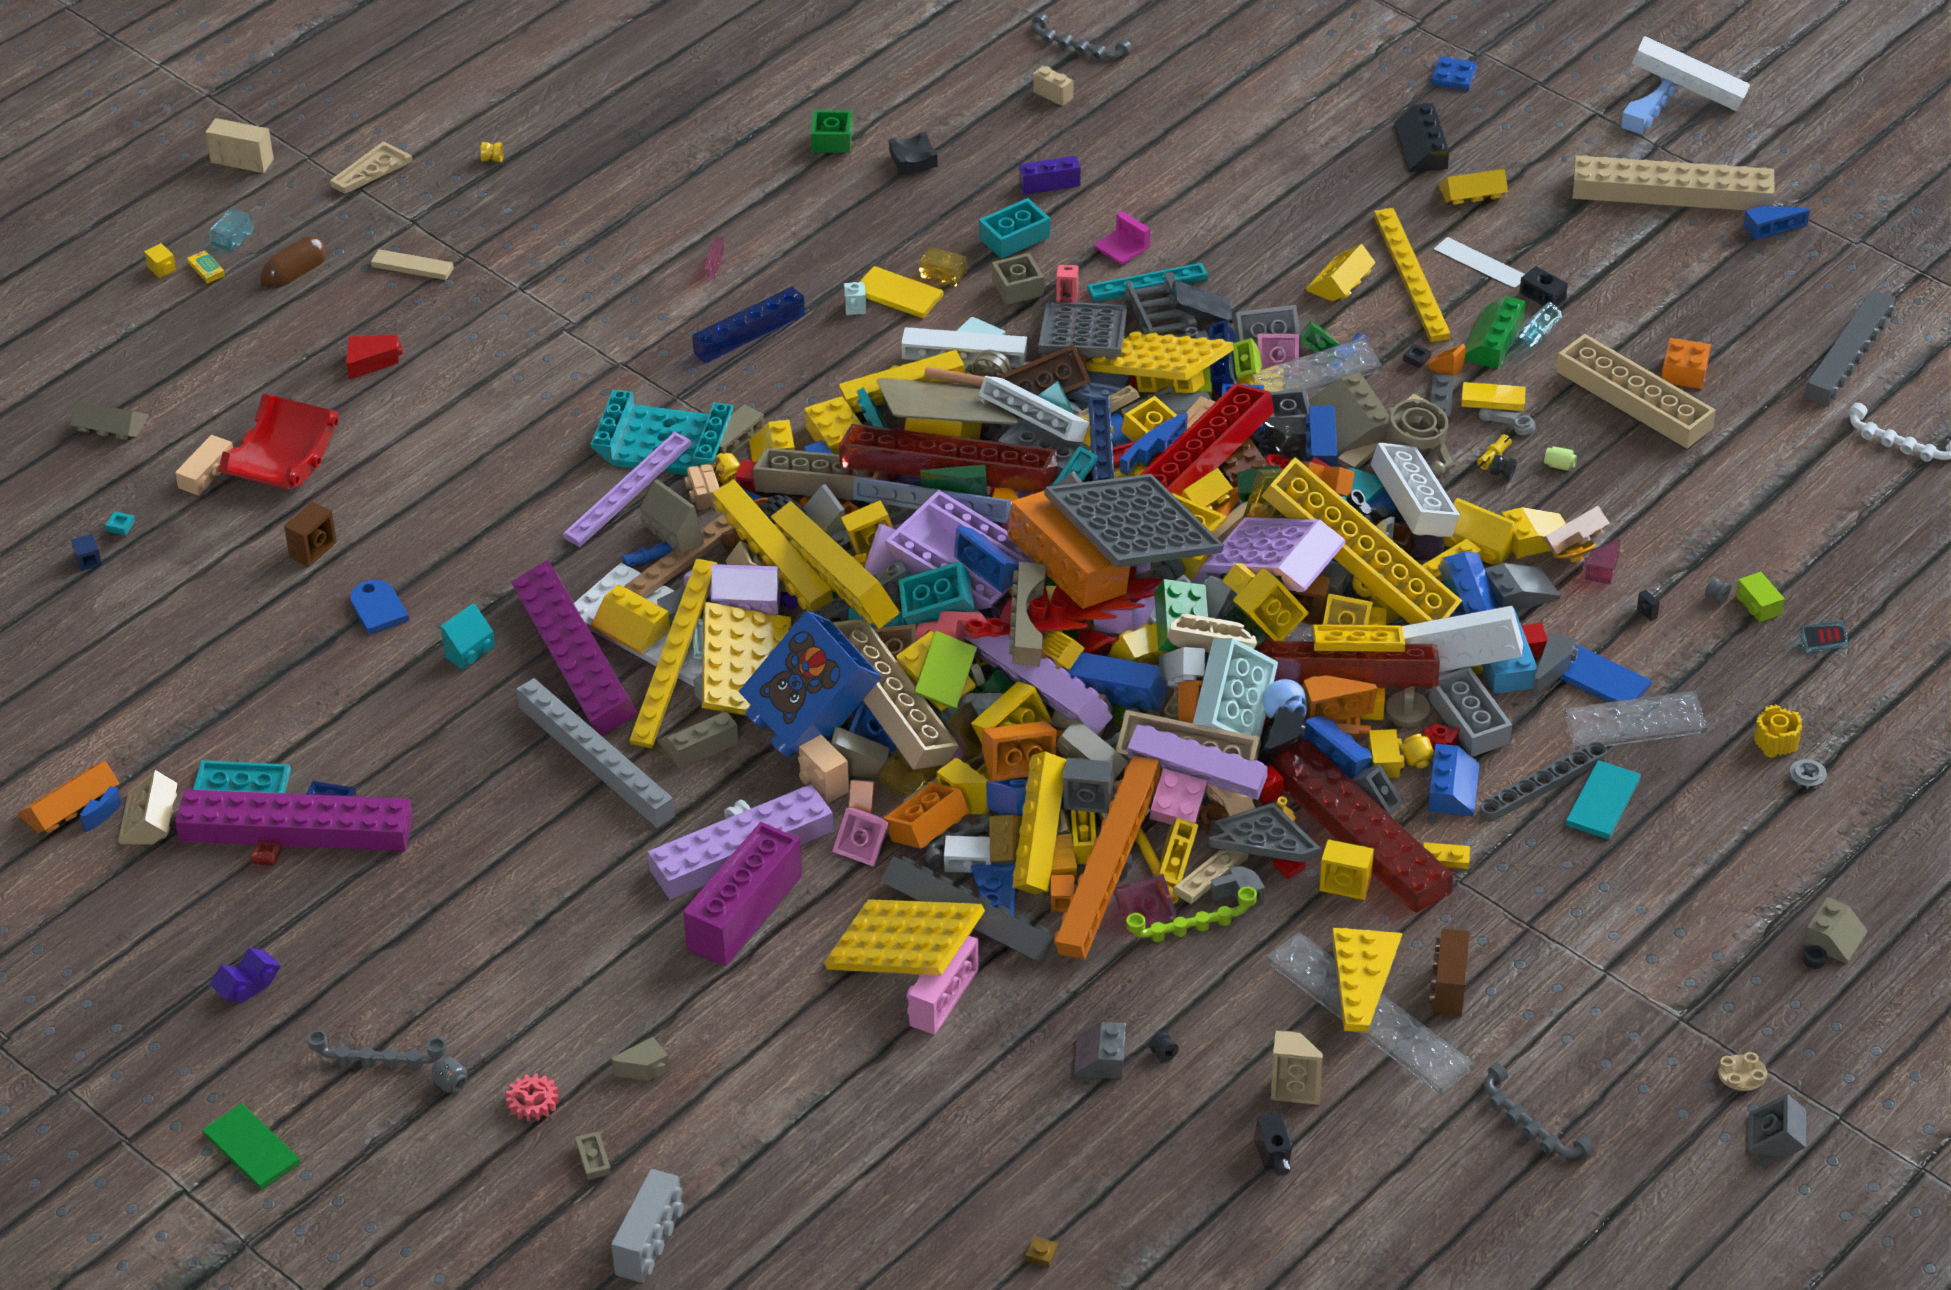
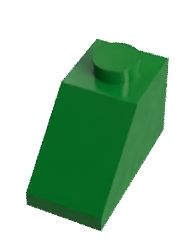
[1299,320,1344,364]

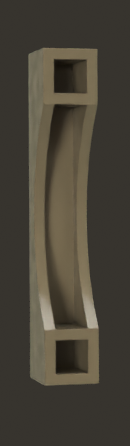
[1009,562,1046,666]

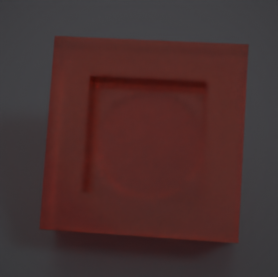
[251,840,281,866]

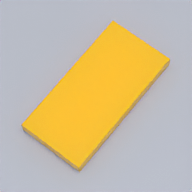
[860,266,944,319]
[1312,625,1405,652]

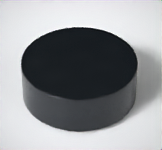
[1802,945,1827,969]

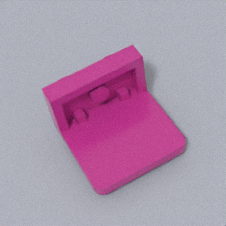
[1095,211,1150,264]

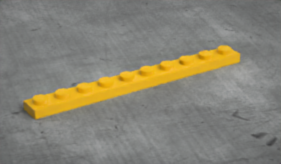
[1374,208,1451,343]
[630,559,717,749]

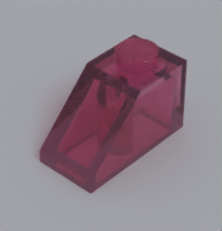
[1582,540,1621,585]

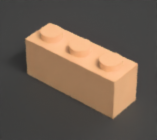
[175,435,233,496]

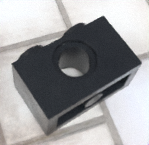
[1519,266,1568,310]

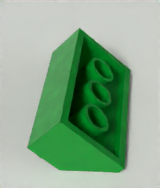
[1465,296,1526,369]

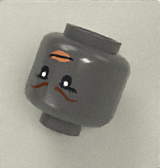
[431,1057,467,1093]

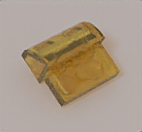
[878,748,941,797]

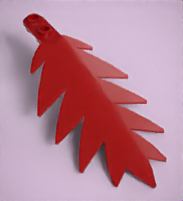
[964,566,1164,639]

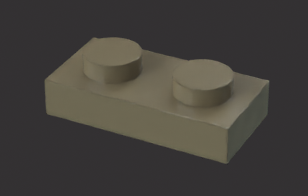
[575,1131,611,1180]

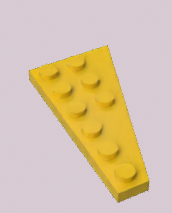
[1331,928,1403,1033]

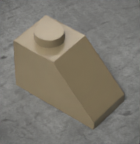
[611,1037,669,1081]

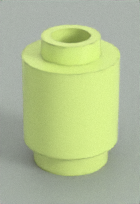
[1544,446,1577,471]

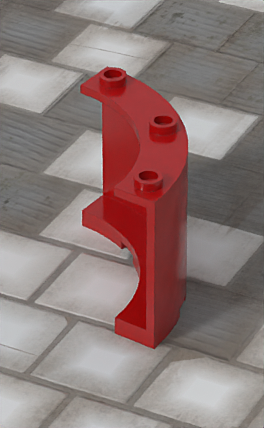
[218,394,339,489]

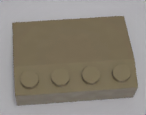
[1308,372,1390,456]

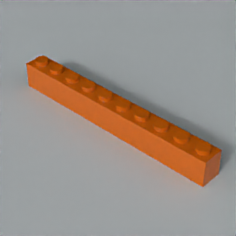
[1054,755,1162,960]

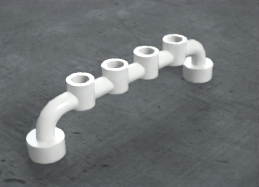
[1848,403,1951,462]

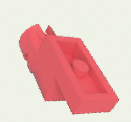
[915,611,987,642]

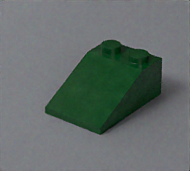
[920,465,988,497]

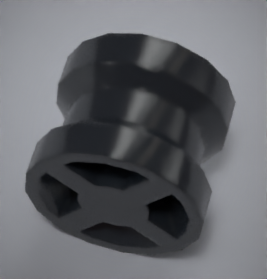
[1149,1032,1179,1063]

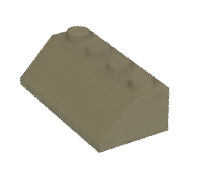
[640,479,704,554]

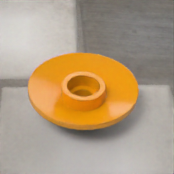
[1553,541,1595,563]

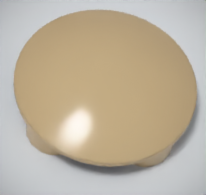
[1718,1052,1767,1091]

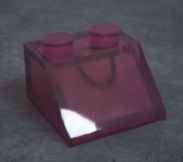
[1114,874,1177,929]

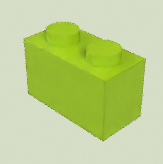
[1736,572,1785,622]

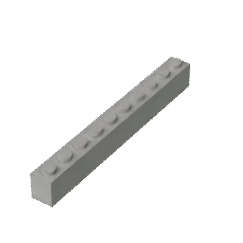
[516,678,675,828]

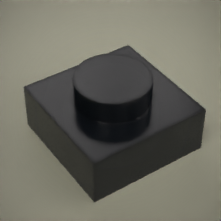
[1403,344,1432,368]
[1637,590,1660,621]

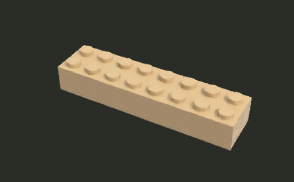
[1556,334,1716,448]
[833,619,959,769]

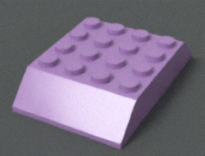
[885,490,1034,610]

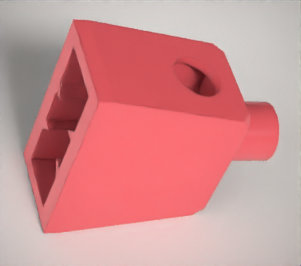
[1056,265,1079,303]

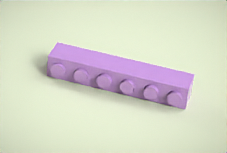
[1128,724,1267,800]

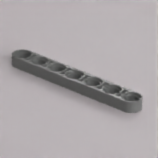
[1480,742,1607,821]

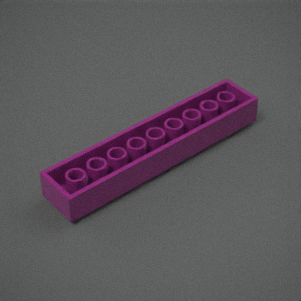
[511,560,638,736]
[175,789,413,851]

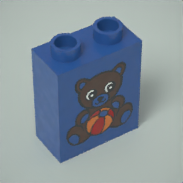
[738,610,882,757]

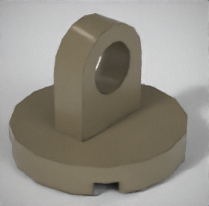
[1385,684,1431,728]

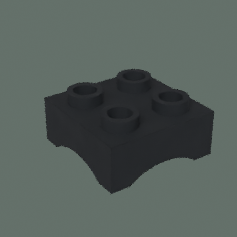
[889,132,938,174]

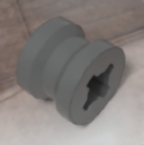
[1705,577,1732,604]

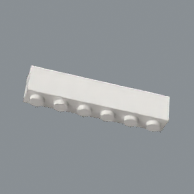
[1632,36,1750,111]
[901,327,1027,368]
[978,376,1090,442]

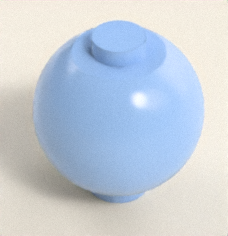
[1262,679,1307,719]

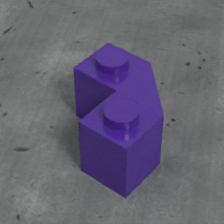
[210,948,281,1003]

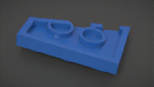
[970,864,1016,917]

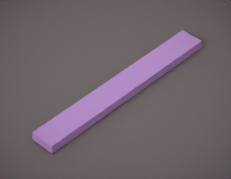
[563,432,691,547]

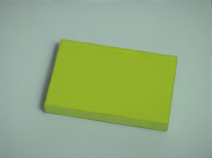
[913,631,977,710]

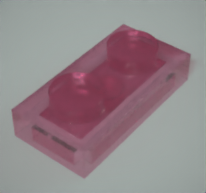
[704,237,725,278]

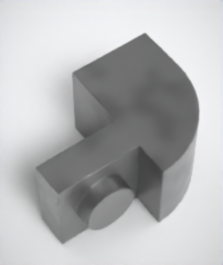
[1210,866,1265,907]

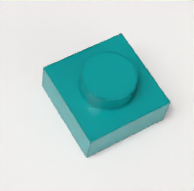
[105,511,135,536]

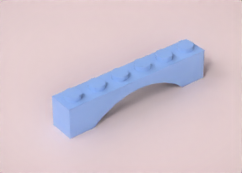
[1621,76,1680,135]

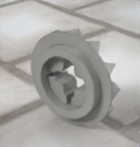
[1789,759,1827,789]

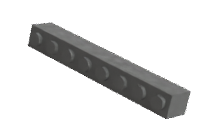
[1805,290,1896,406]
[881,856,1054,964]

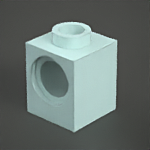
[844,282,866,315]

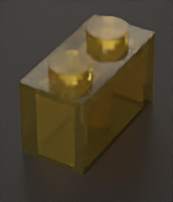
[920,247,966,286]

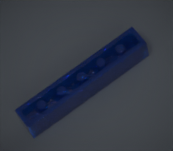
[692,286,805,364]

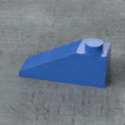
[1743,206,1810,240]

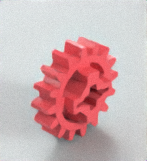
[506,1073,559,1122]

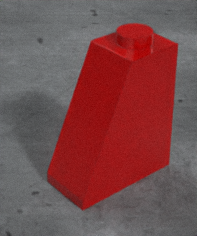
[346,335,403,379]

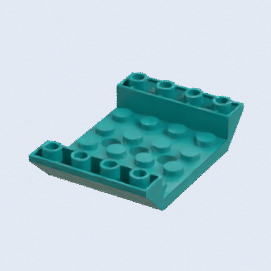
[591,390,734,475]

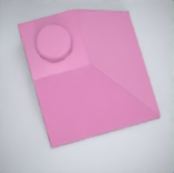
[1258,334,1299,376]
[832,808,889,866]

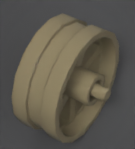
[972,349,1012,377]

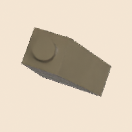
[831,727,894,780]

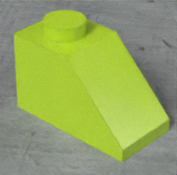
[1233,338,1262,379]

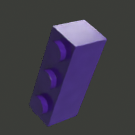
[1019,156,1081,195]

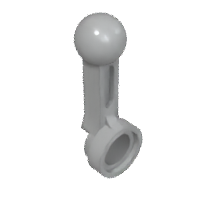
[1479,408,1536,435]

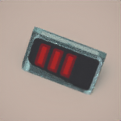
[1799,620,1849,653]

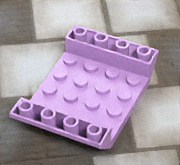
[1191,517,1345,592]

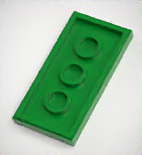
[202,1103,301,1191]

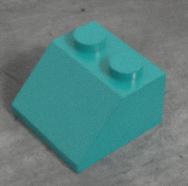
[441,603,495,670]

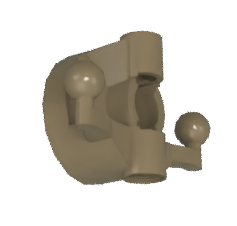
[1385,399,1455,477]

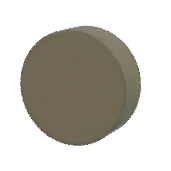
[970,663,985,687]

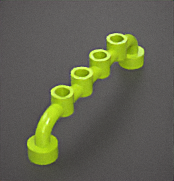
[1126,887,1257,942]

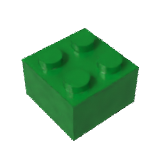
[811,110,853,153]

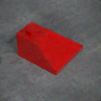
[1075,629,1120,656]

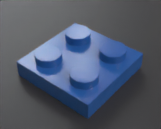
[1431,56,1477,91]

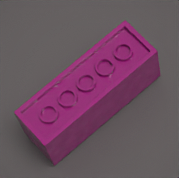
[683,821,802,967]

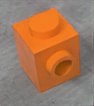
[1051,875,1078,912]

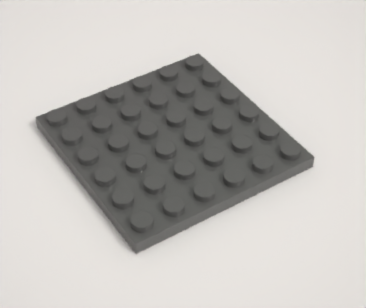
[1044,474,1224,567]

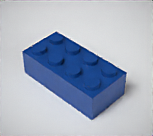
[1068,652,1168,712]

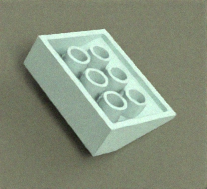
[1193,638,1278,737]

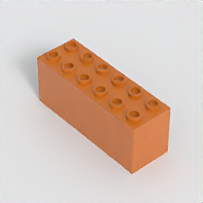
[1007,491,1130,609]

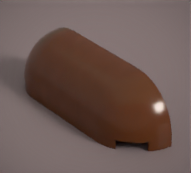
[261,235,327,287]

